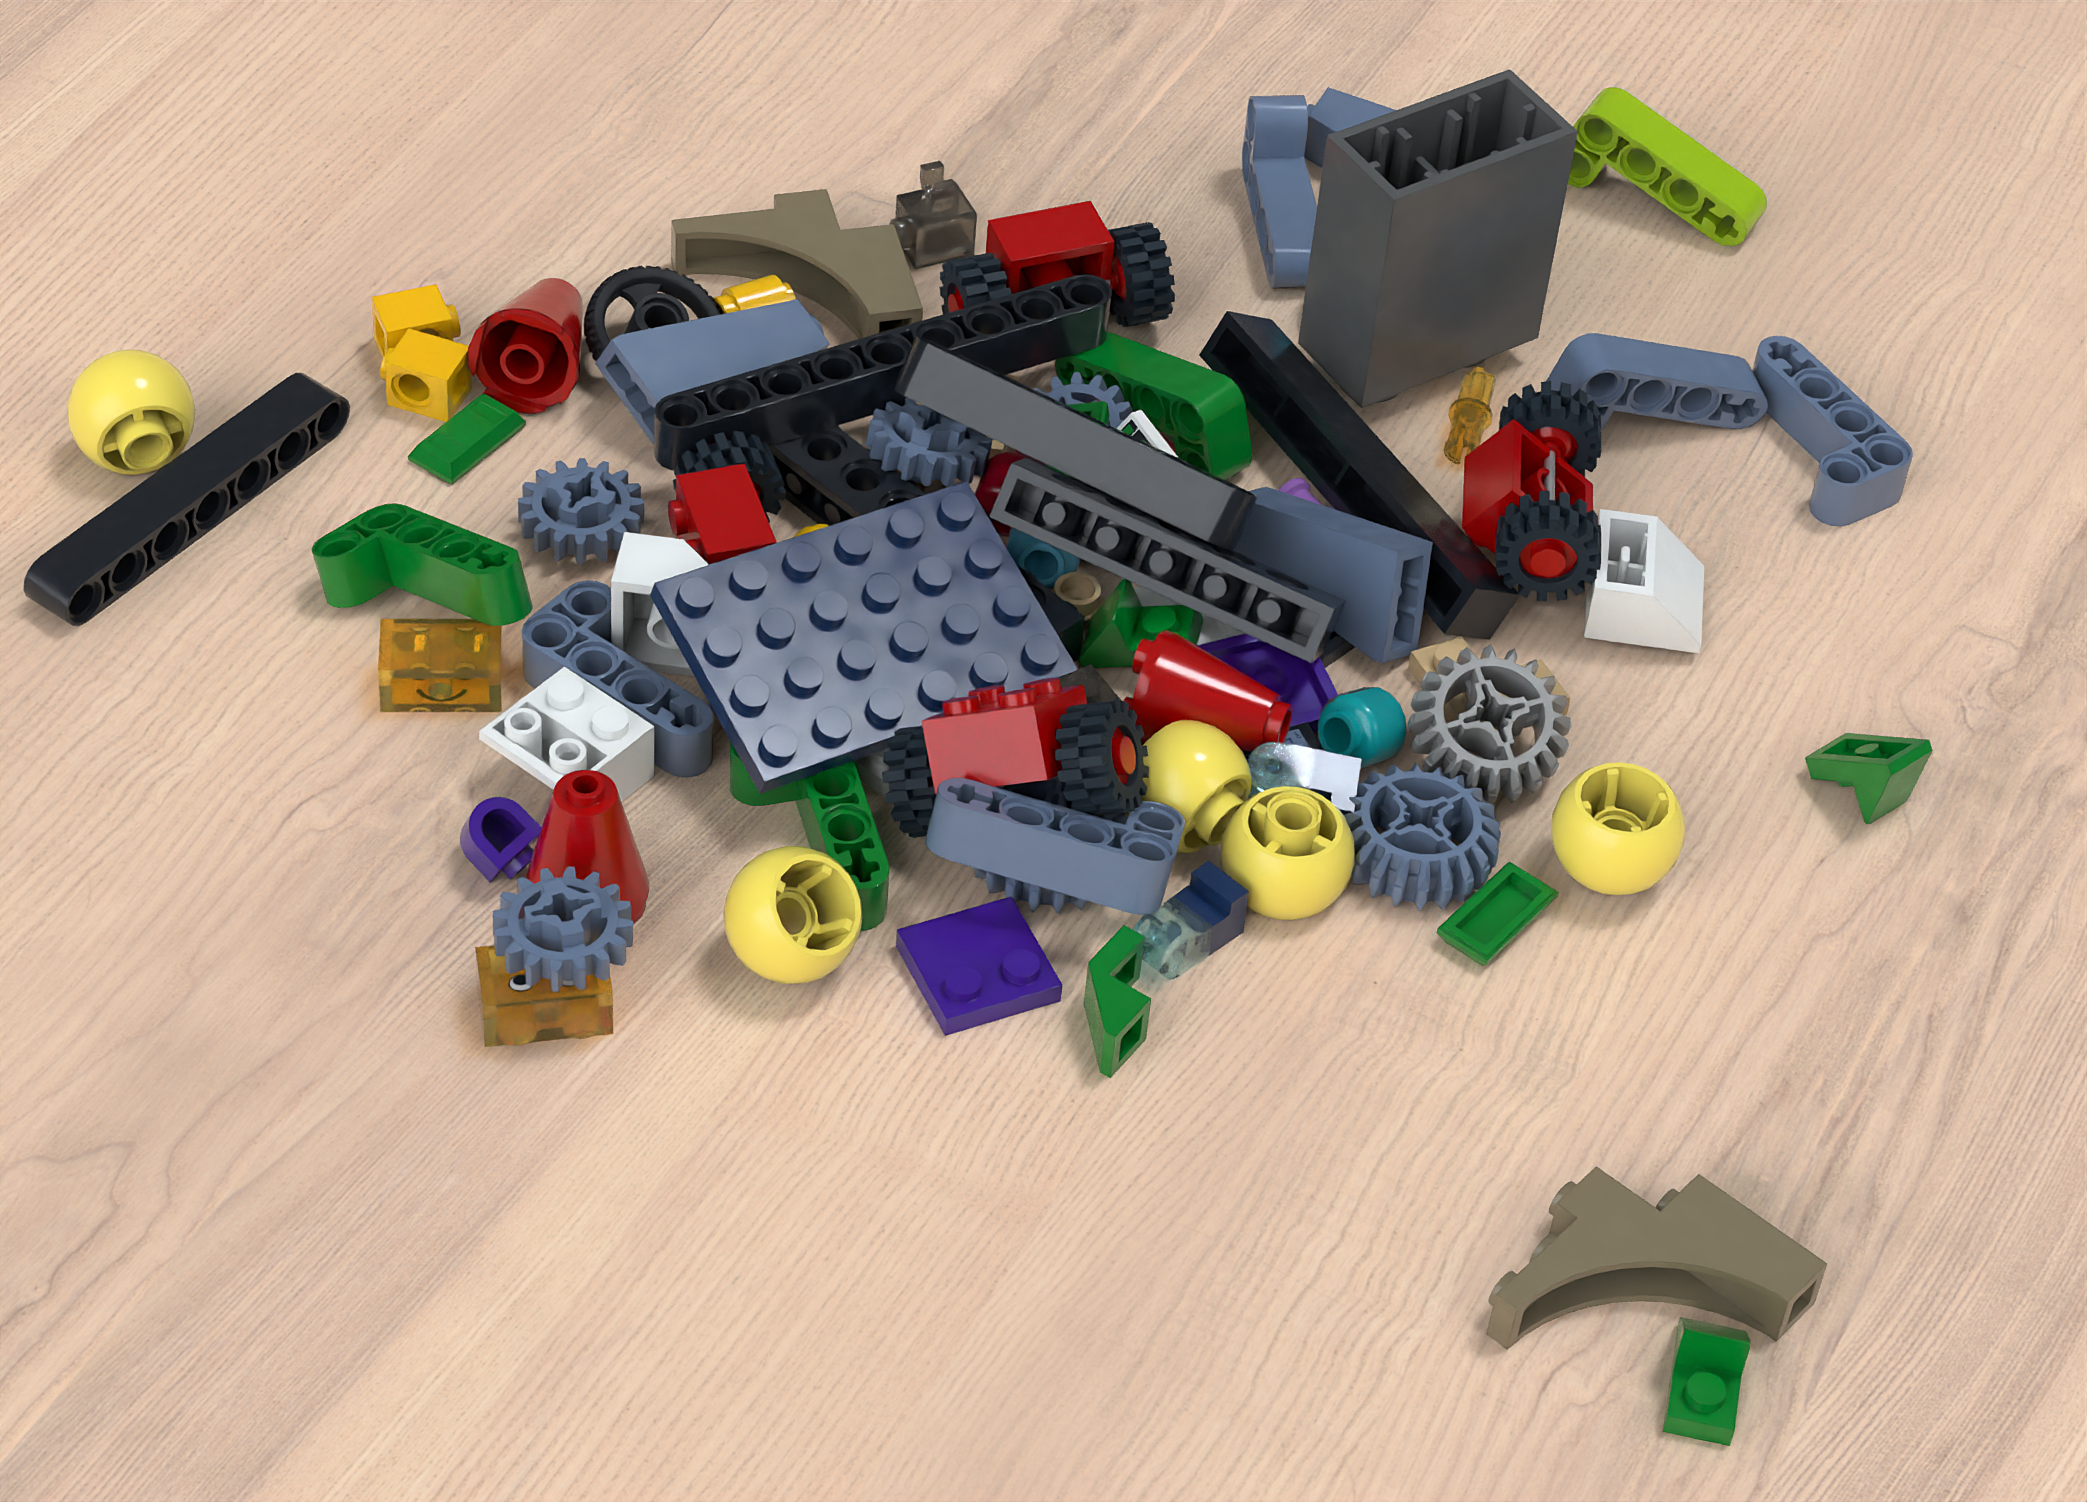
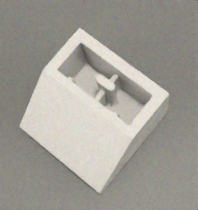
[1584,509,1704,653]
[479,667,654,801]

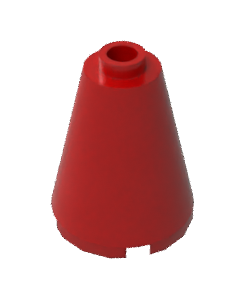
[468,278,583,414]
[525,770,649,925]

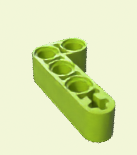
[1568,87,1767,247]

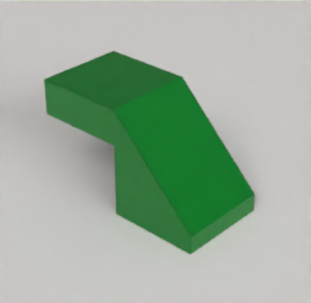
[1084,925,1151,1078]

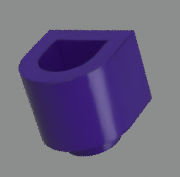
[460,797,541,882]

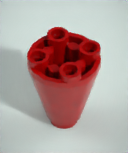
[1124,630,1293,753]

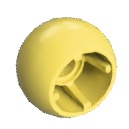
[67,349,196,475]
[1125,720,1252,853]
[1551,762,1685,895]
[1221,786,1355,920]
[723,846,863,984]

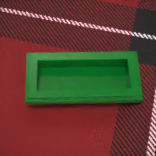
[408,393,526,485]
[1436,861,1559,966]

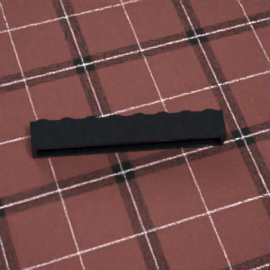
[1199,311,1520,640]

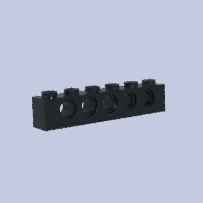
[989,457,1346,663]

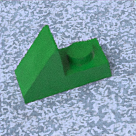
[1078,578,1204,668]
[1805,733,1933,824]
[1663,1317,1751,1446]

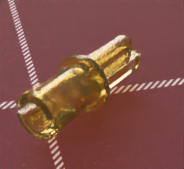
[1443,366,1496,464]

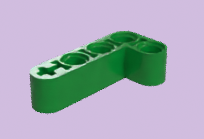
[1055,332,1252,480]
[312,503,533,626]
[729,741,889,931]

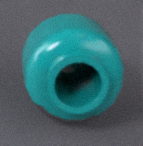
[1318,687,1407,769]

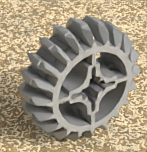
[1408,644,1571,804]

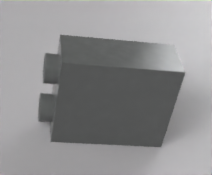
[1298,69,1578,408]

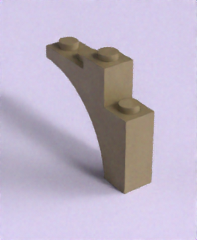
[671,189,923,339]
[1487,1166,1827,1350]

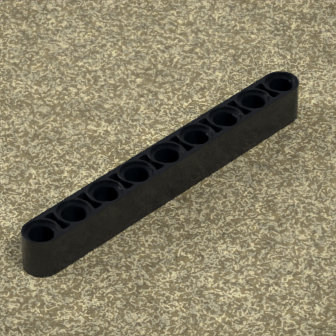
[654,274,1112,471]

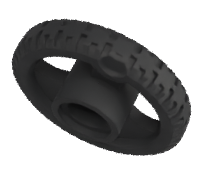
[584,265,722,361]

